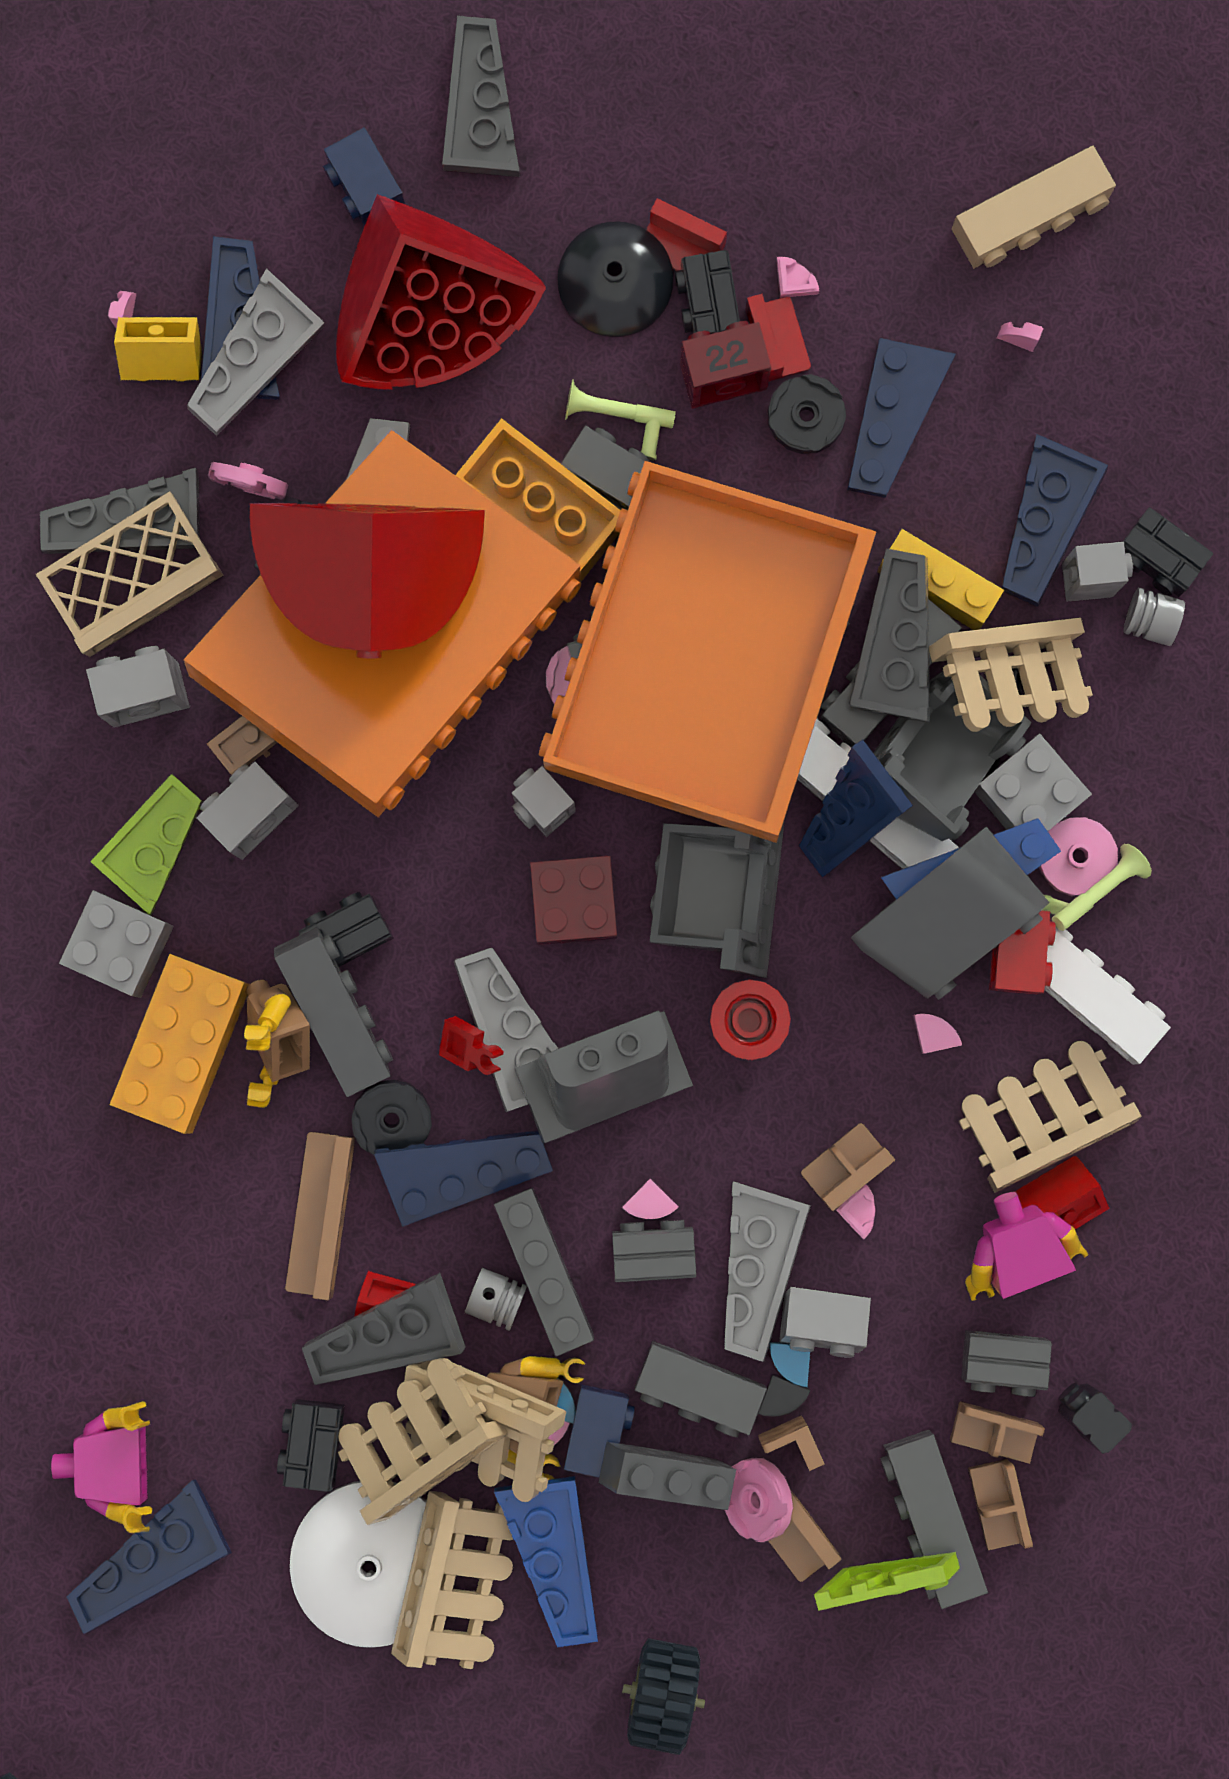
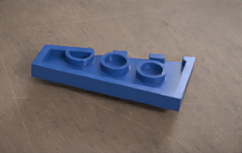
[881,818,1061,900]
[494,1476,598,1647]

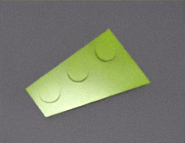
[91,774,203,915]
[814,1552,960,1611]

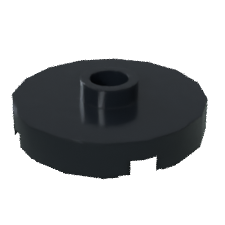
[768,374,846,454]
[351,1080,432,1155]

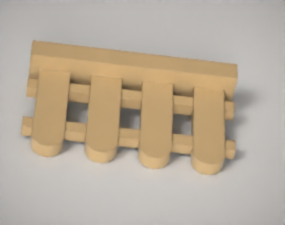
[929,618,1093,732]
[959,1041,1142,1193]
[338,1358,508,1525]
[404,1358,566,1502]
[391,1491,513,1669]

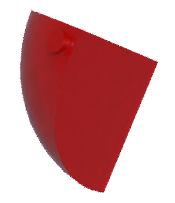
[336,194,546,390]
[250,503,485,658]

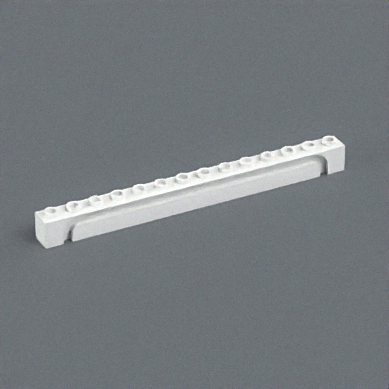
[797,719,1171,1064]

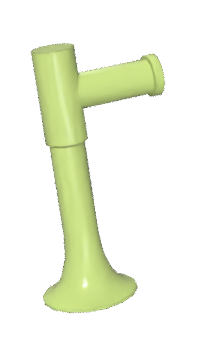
[565,379,676,460]
[1042,844,1152,931]

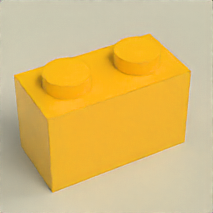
[114,317,202,381]

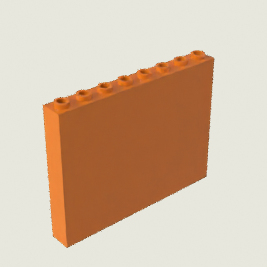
[184,430,581,818]
[539,461,876,843]

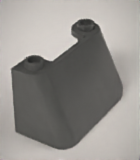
[873,671,1032,841]
[850,827,1050,1000]

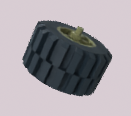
[622,1638,705,1755]

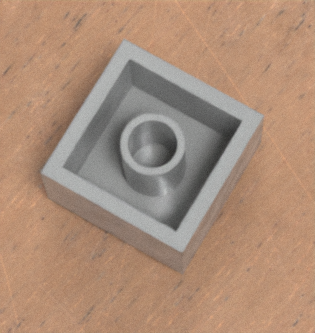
[86,646,190,728]
[974,734,1092,831]
[196,762,299,860]
[59,890,174,998]

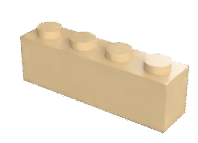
[952,145,1116,269]

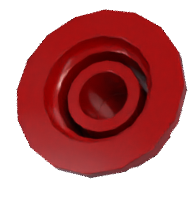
[710,980,791,1060]

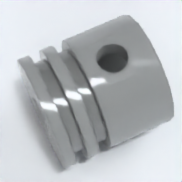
[1123,587,1185,646]
[465,1268,527,1331]

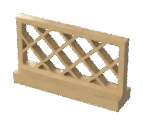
[36,491,223,657]

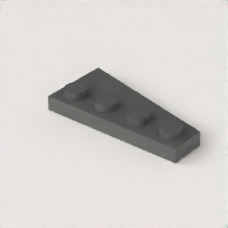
[442,16,520,177]
[40,468,200,554]
[850,549,930,723]
[302,1273,466,1385]

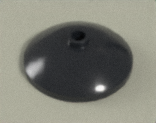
[557,221,673,337]

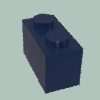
[323,127,405,226]
[564,1384,635,1477]

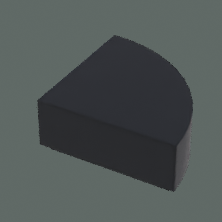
[758,1374,810,1417]

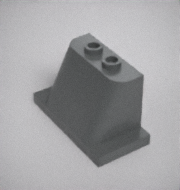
[650,821,785,978]
[515,1011,693,1144]

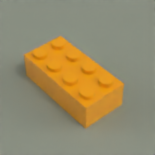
[455,418,621,582]
[110,954,250,1134]

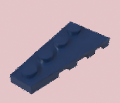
[201,236,279,400]
[847,338,956,498]
[1002,434,1108,607]
[799,739,913,877]
[374,1131,553,1227]
[67,1480,232,1634]

